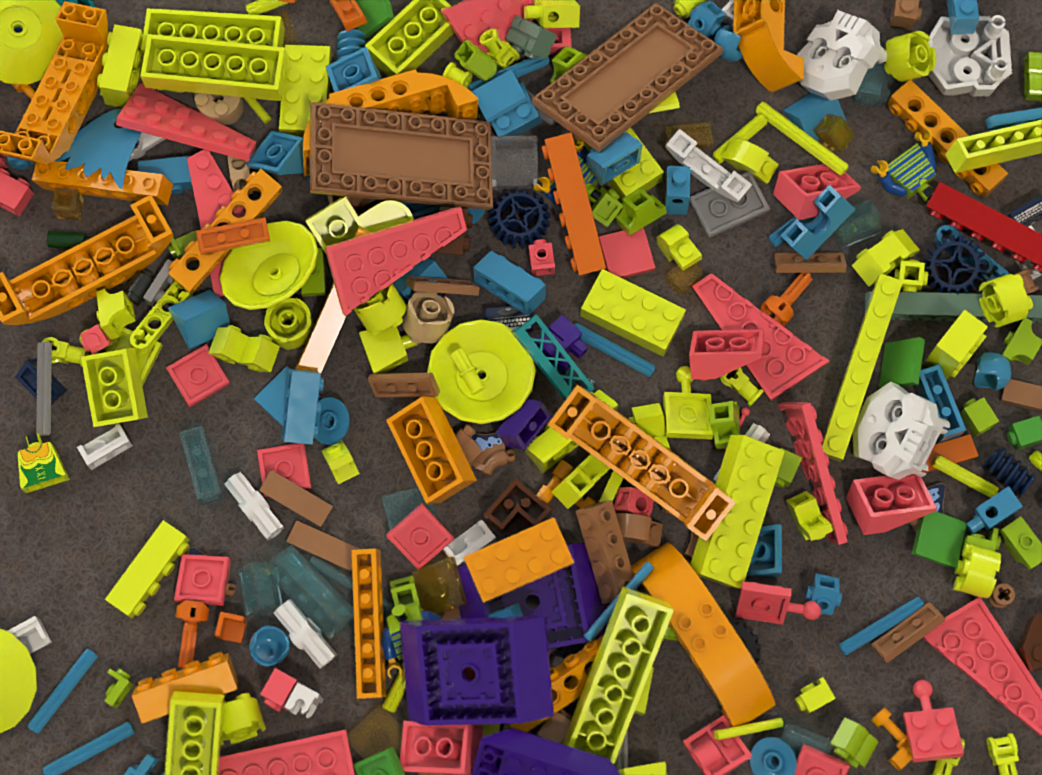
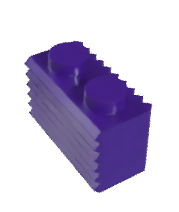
[496,398,552,450]

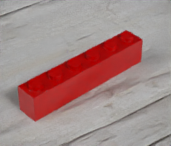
[926,182,1042,274]

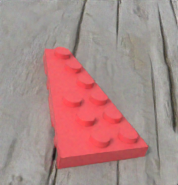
[440,0,534,53]
[116,83,256,161]
[187,149,246,298]
[325,207,467,316]
[692,273,830,401]
[777,402,848,545]
[922,597,1042,736]

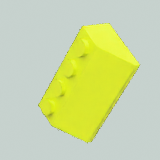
[525,390,618,473]

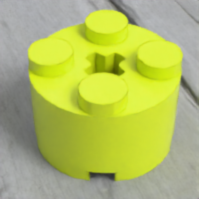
[884,31,936,82]
[979,274,1033,328]
[353,283,407,335]
[264,298,314,350]
[953,543,1001,598]
[221,693,266,745]

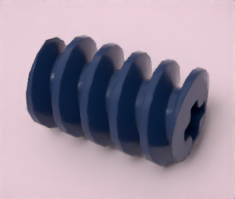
[981,447,1036,498]

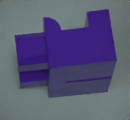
[534,315,588,373]

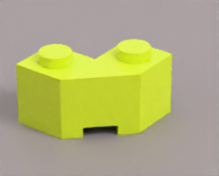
[852,229,920,287]
[208,325,280,372]
[629,403,670,449]

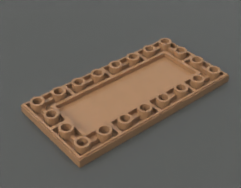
[532,3,723,152]
[310,102,493,210]

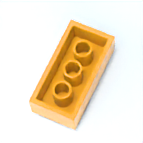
[386,396,477,504]
[463,517,574,604]
[132,652,239,724]

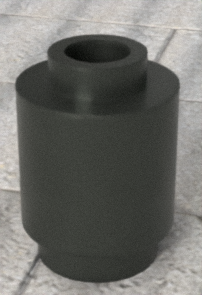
[124,270,155,306]

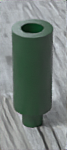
[47,231,92,249]

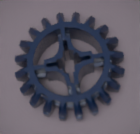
[489,187,551,249]
[924,234,987,295]

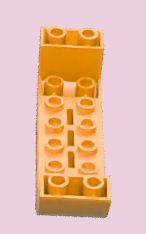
[733,0,804,92]
[0,1,108,164]
[303,69,479,177]

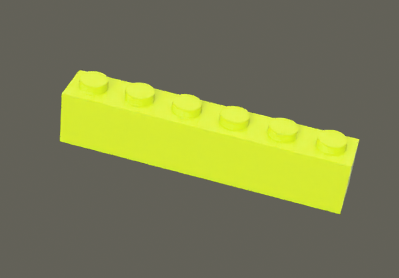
[945,120,1042,173]

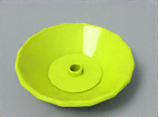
[0,0,63,85]
[220,221,318,310]
[427,319,536,424]
[0,629,37,734]

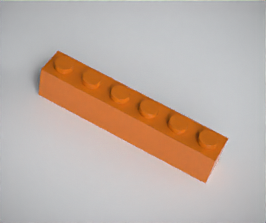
[542,132,607,276]

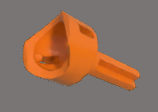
[761,273,813,326]
[175,600,210,668]

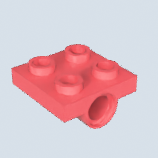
[683,715,752,775]

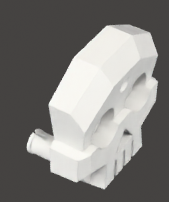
[797,10,887,101]
[928,15,1012,97]
[853,382,950,480]

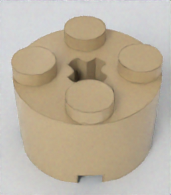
[194,93,243,126]
[402,291,454,344]

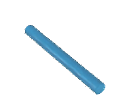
[583,562,654,643]

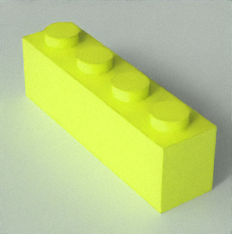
[105,520,190,619]

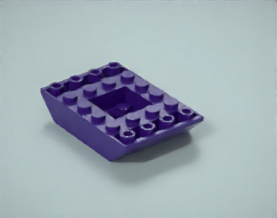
[452,543,610,650]
[400,615,554,726]
[472,728,621,775]

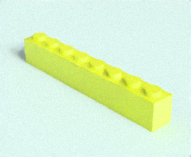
[821,274,903,462]

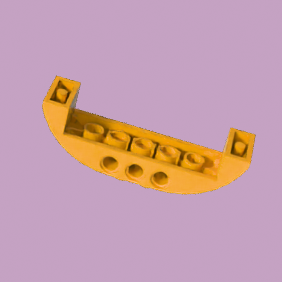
[0,195,173,325]
[548,385,736,541]
[631,542,776,727]

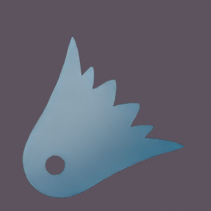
[54,109,142,189]

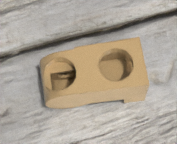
[227,156,253,194]

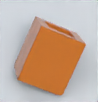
[215,612,248,644]

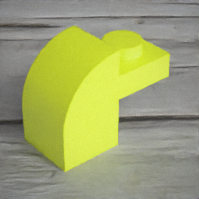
[722,138,779,184]
[657,224,702,271]
[786,491,833,541]

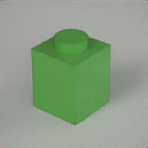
[1007,416,1042,451]

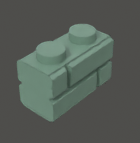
[505,15,557,60]

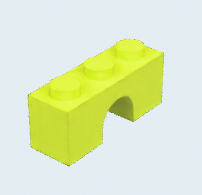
[552,454,610,509]

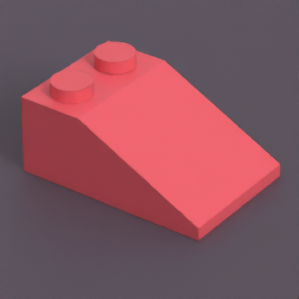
[773,164,861,220]
[689,329,764,381]
[846,474,937,535]
[400,721,483,775]

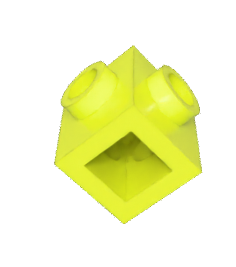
[894,259,928,292]

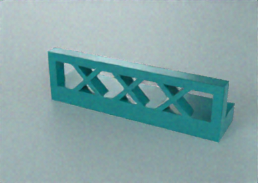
[511,314,595,400]

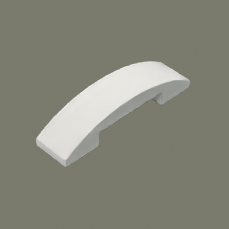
[665,129,752,202]

